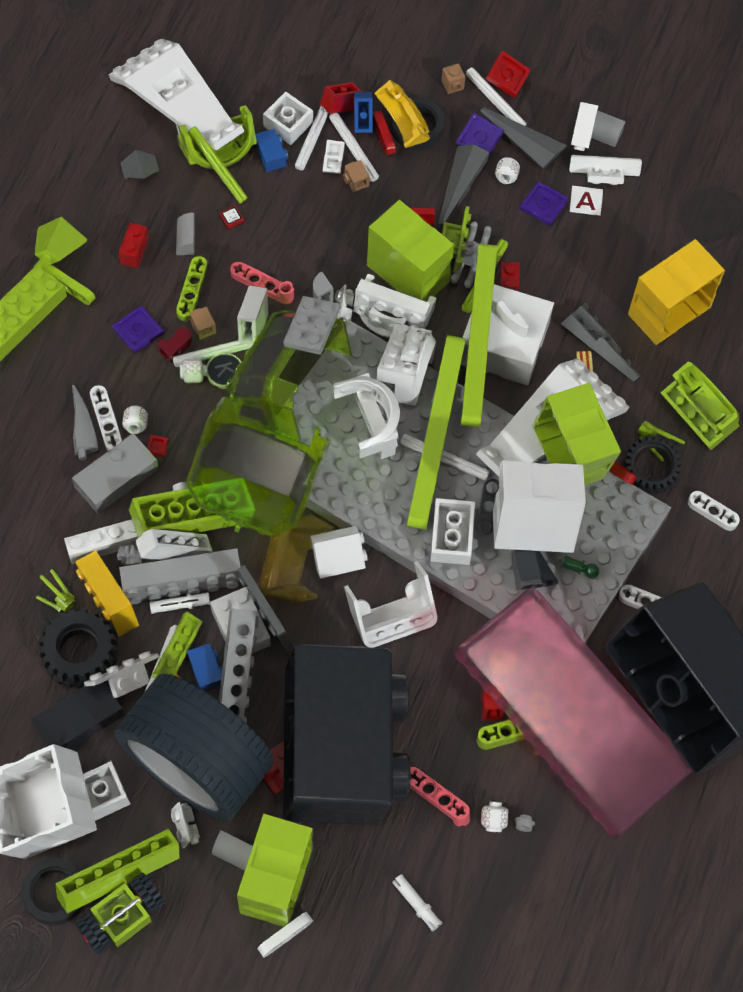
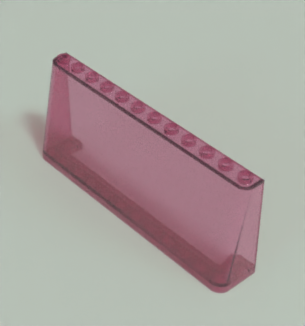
[453,587,692,840]

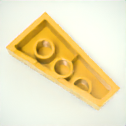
[75,550,139,637]

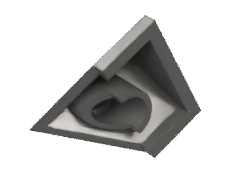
[120,149,159,179]

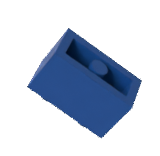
[354,92,373,133]
[255,129,288,172]
[187,643,223,692]

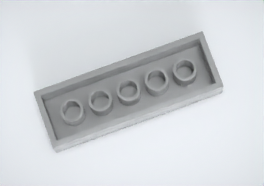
[119,549,242,604]

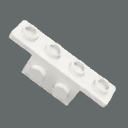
[569,155,642,185]
[84,651,159,698]

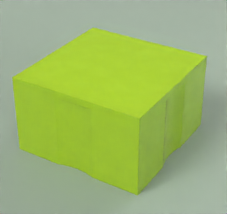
[367,200,454,302]
[532,382,621,486]
[237,814,313,927]

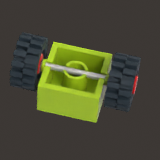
[75,872,165,954]

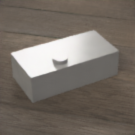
[72,433,158,514]

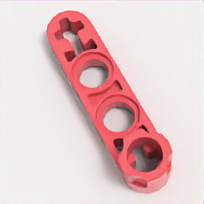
[230,262,294,304]
[410,767,470,827]

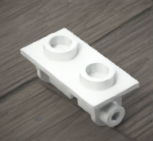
[334,285,354,324]
[171,802,200,848]

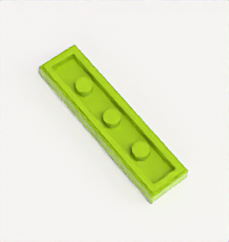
[152,611,203,678]

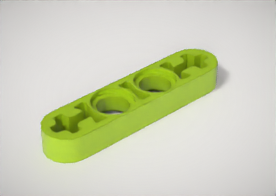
[176,256,208,321]
[34,259,95,305]

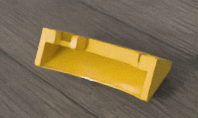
[375,80,430,148]

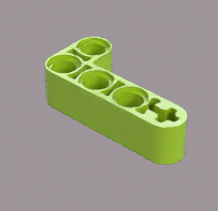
[476,692,554,750]

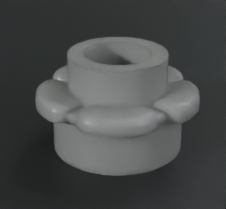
[515,815,535,832]

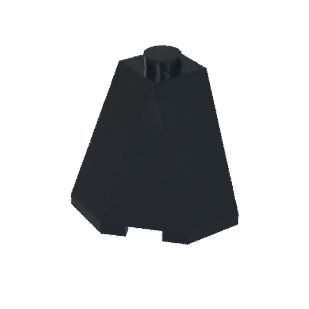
[511,549,558,590]

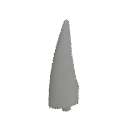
[72,385,99,461]

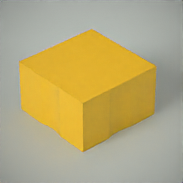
[628,239,725,345]

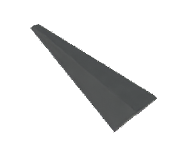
[480,107,567,170]
[438,144,489,228]
[561,303,641,382]

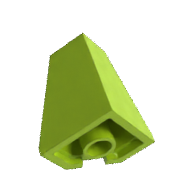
[35,217,87,266]

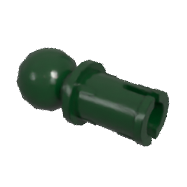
[562,556,600,579]

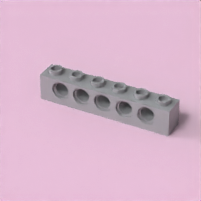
[219,608,259,723]

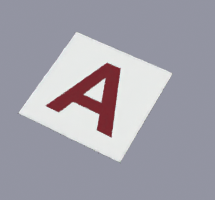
[570,186,603,216]

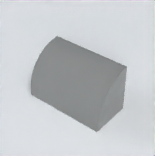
[591,110,626,147]
[176,213,195,255]
[313,272,333,302]
[212,830,253,871]

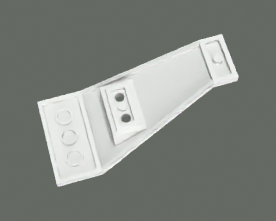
[108,39,244,151]
[476,358,629,476]

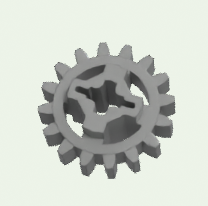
[117,545,160,566]

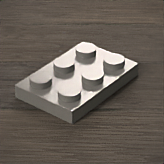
[283,296,340,355]

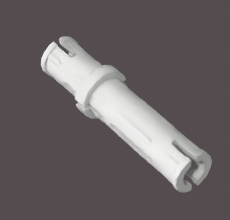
[150,592,210,614]
[392,874,442,931]

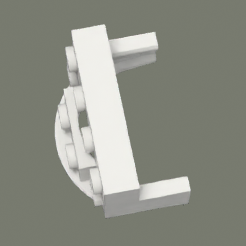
[353,274,436,338]
[377,324,437,406]
[332,373,400,459]

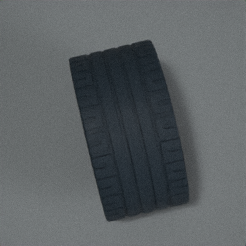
[114,673,274,822]

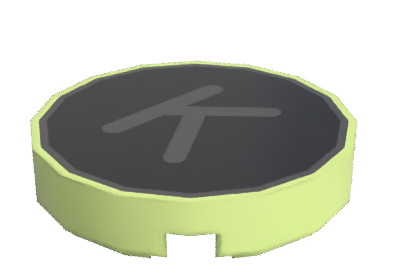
[207,353,243,389]

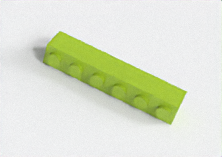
[55,829,179,913]

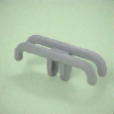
[450,222,491,288]

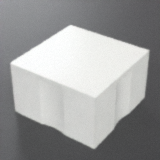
[461,284,554,386]
[493,460,586,553]
[0,744,97,859]

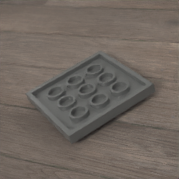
[238,565,294,656]

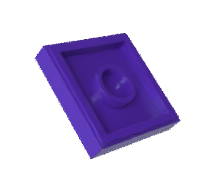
[455,113,504,155]
[520,181,569,226]
[112,306,164,354]

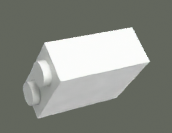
[571,102,598,151]
[237,286,268,346]
[310,526,367,579]

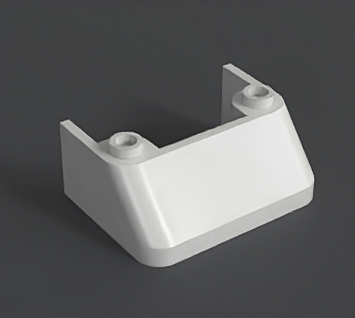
[344,561,437,648]

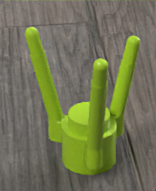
[638,421,685,462]
[36,569,76,613]

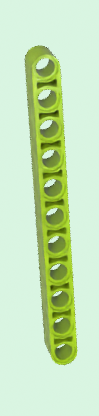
[461,243,497,428]
[407,335,466,530]

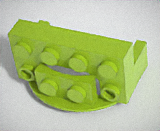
[177,105,257,169]
[661,362,739,450]

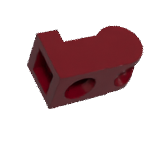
[157,328,192,363]

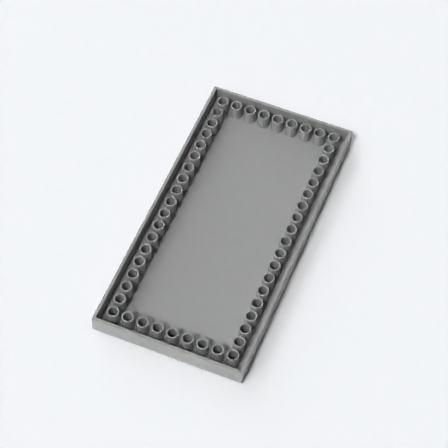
[244,320,671,667]

